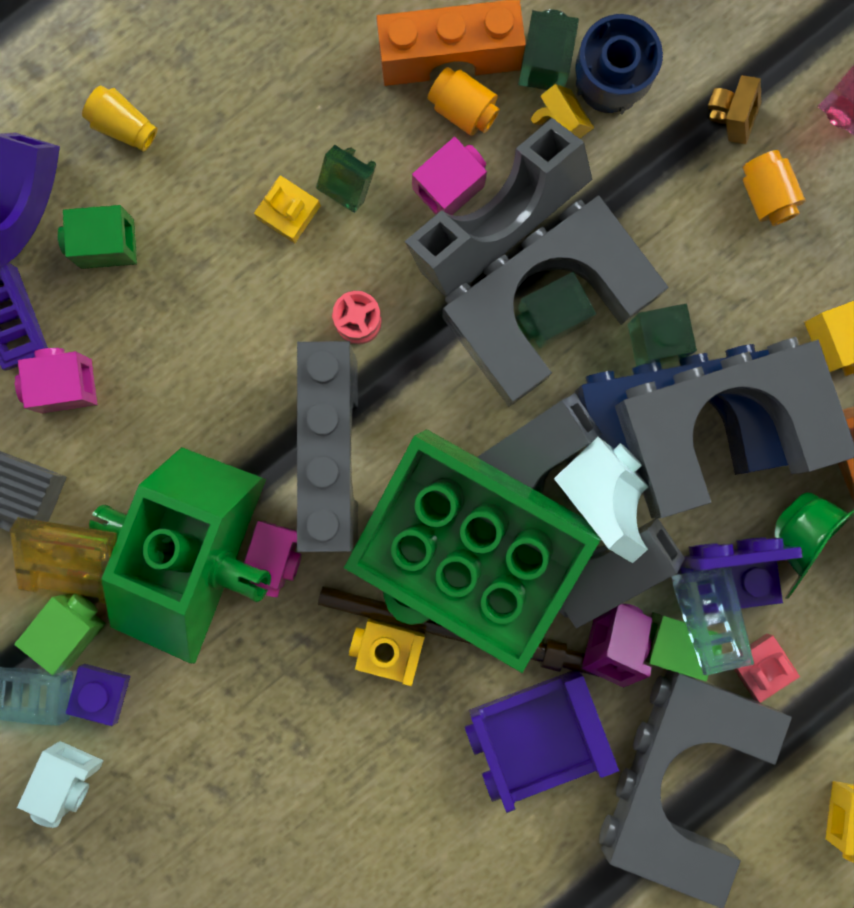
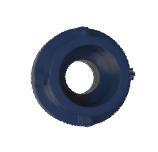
[575,14,663,115]

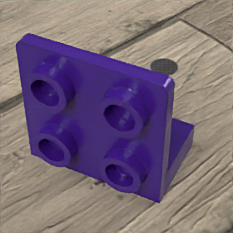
[677,537,803,615]

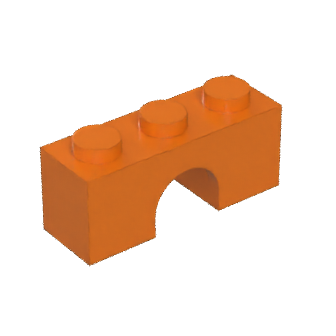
[376,0,526,86]

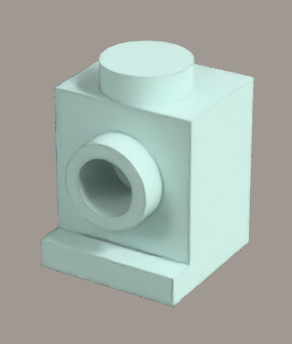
[17,741,104,828]

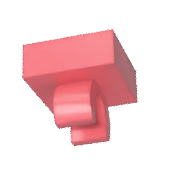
[728,634,800,703]

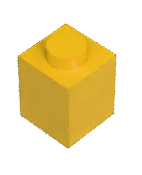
[804,301,854,377]

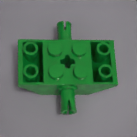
[89,447,271,664]

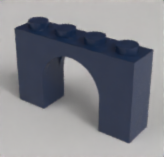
[575,344,788,475]

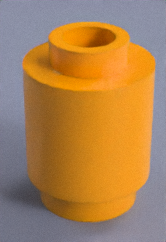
[427,67,500,136]
[742,150,806,226]

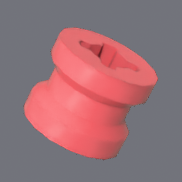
[332,291,382,345]

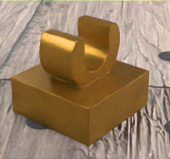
[708,75,762,145]

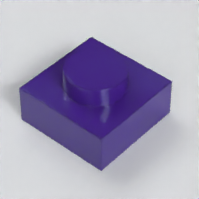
[65,664,131,726]

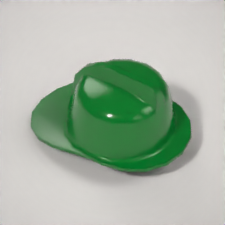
[774,492,854,599]

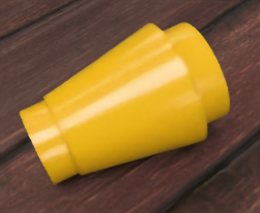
[82,85,158,152]

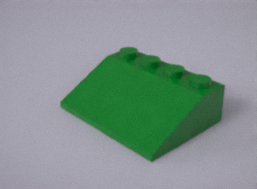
[344,429,601,673]

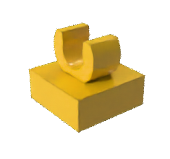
[531,84,594,139]
[254,175,321,244]

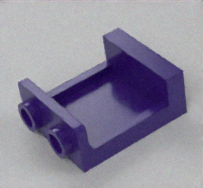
[465,670,619,813]

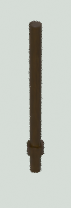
[318,586,599,677]

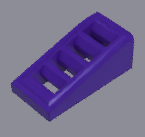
[0,263,48,371]

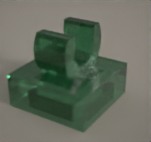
[316,145,376,213]

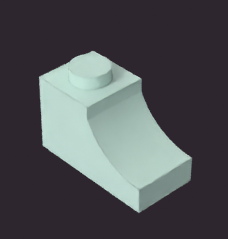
[554,437,649,563]

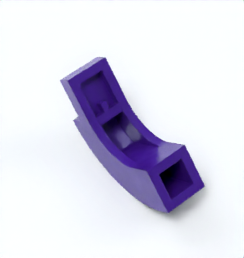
[0,132,60,267]

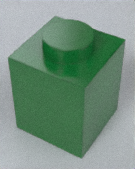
[58,205,137,269]

